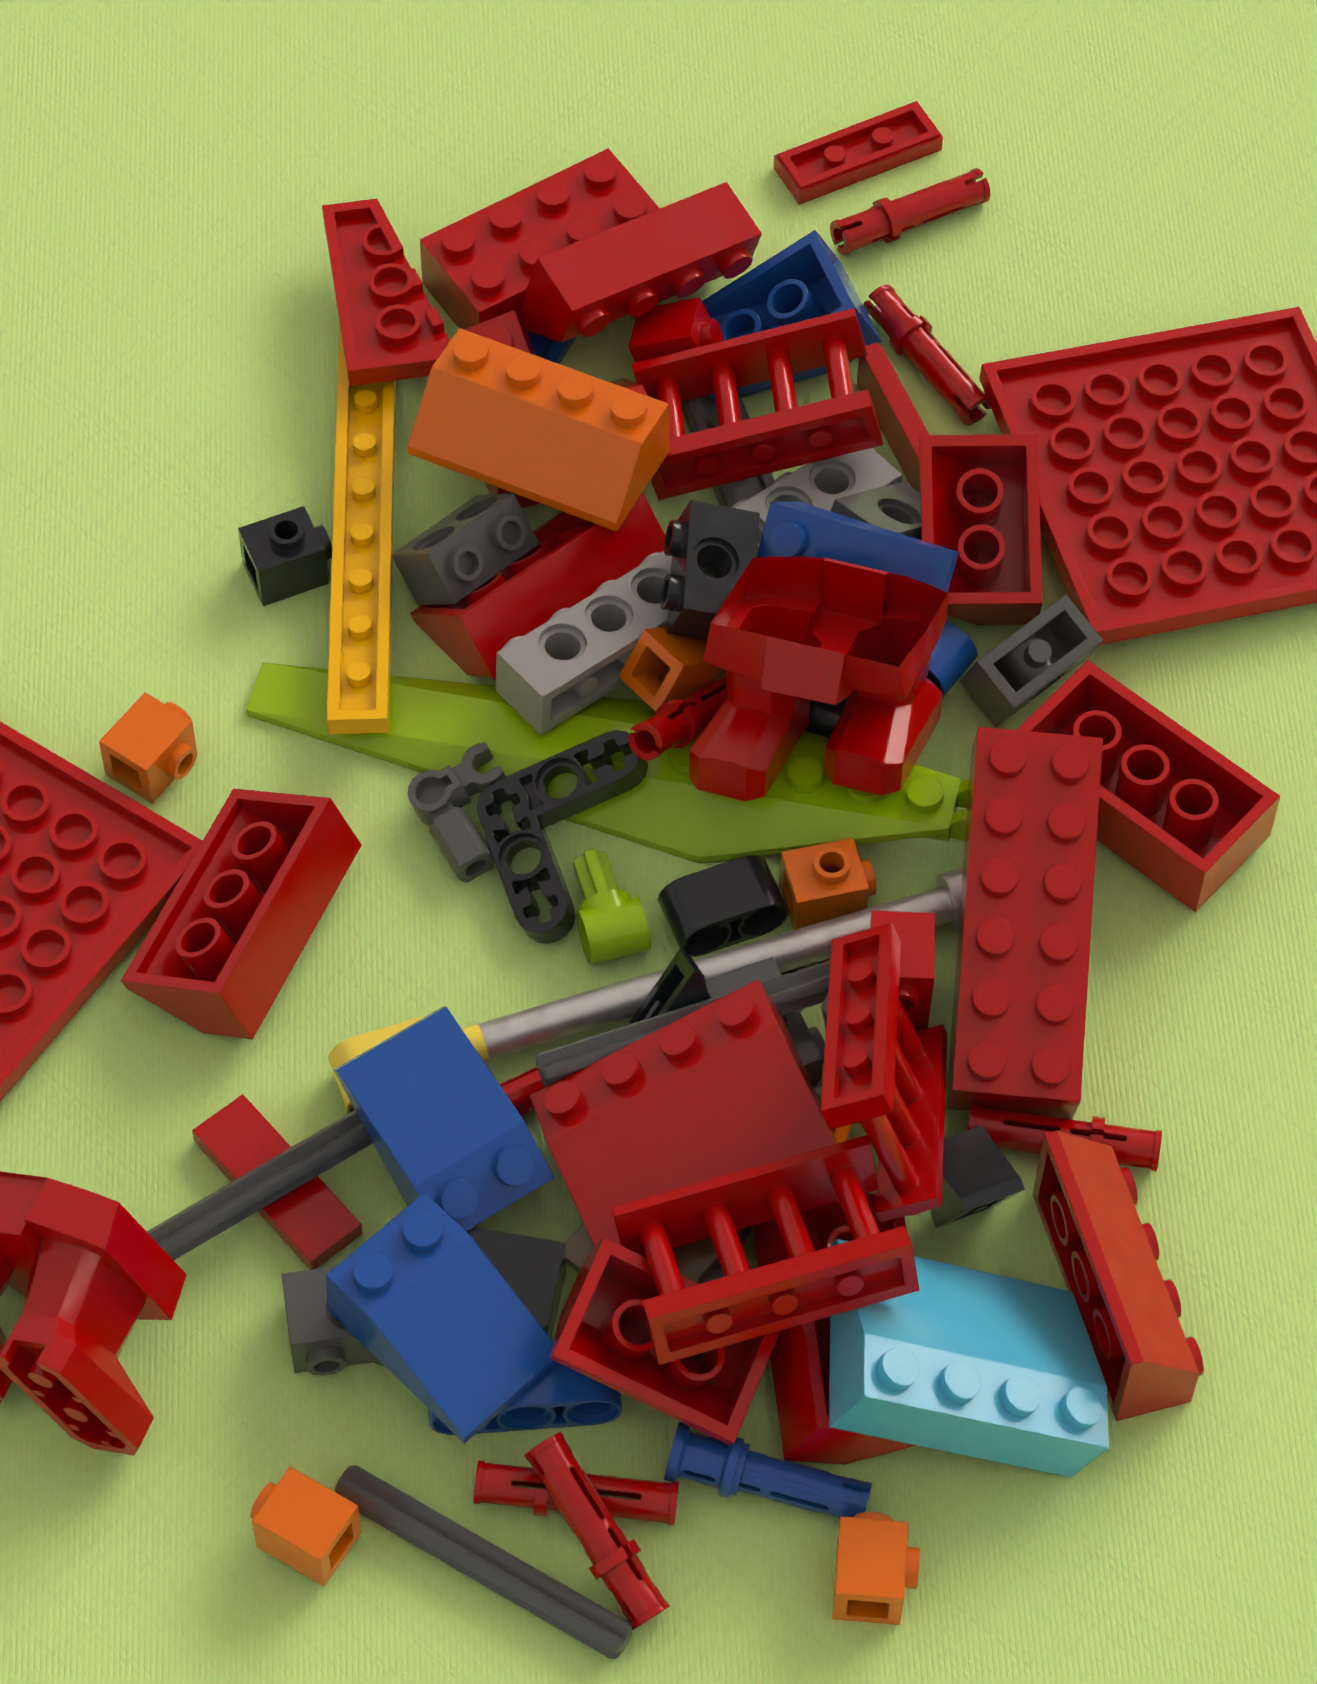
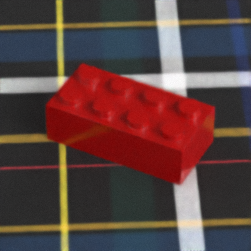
[420,148,660,329]
[1016,660,1280,912]

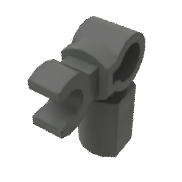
[408,742,506,882]

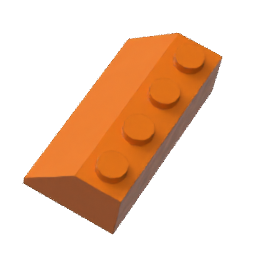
[407,328,670,532]

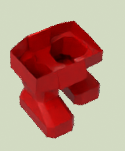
[689,557,948,801]
[0,1171,187,1456]

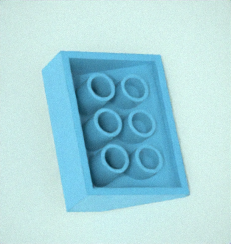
[829,1239,1109,1477]

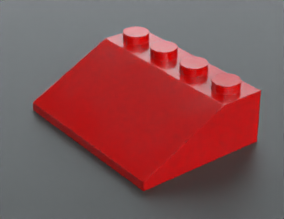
[530,979,837,1258]

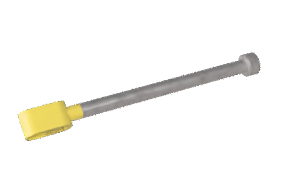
[328,867,963,1114]

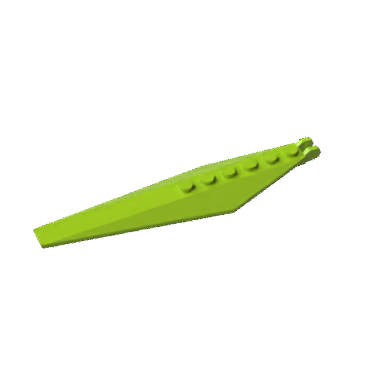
[246,662,969,863]

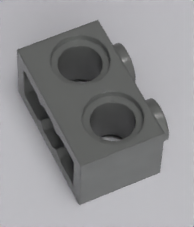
[391,493,540,605]

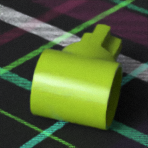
[573,848,651,965]

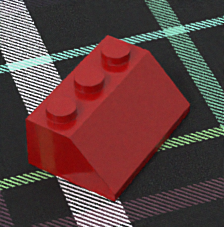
[919,434,1043,625]
[549,1237,781,1446]

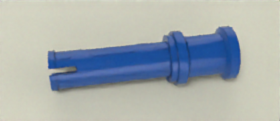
[664,1422,872,1519]

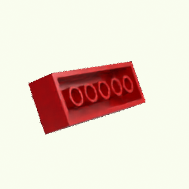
[946,727,1103,1119]

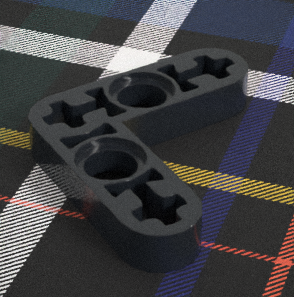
[477,730,648,944]

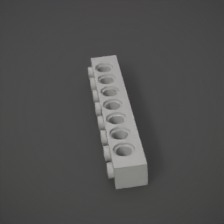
[495,448,902,735]

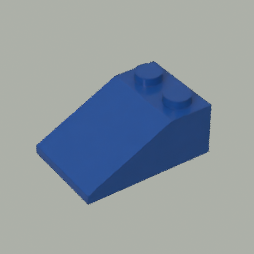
[702,230,882,402]
[757,501,959,593]
[334,1006,555,1231]
[326,1192,557,1443]

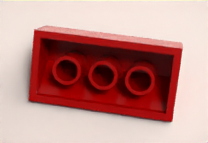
[518,182,762,343]
[410,493,665,680]
[120,788,362,1040]
[1032,1130,1204,1421]
[753,1193,917,1465]

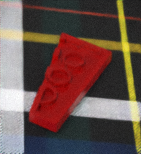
[322,198,450,387]

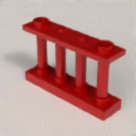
[632,308,883,500]
[820,923,947,1223]
[611,1135,920,1365]

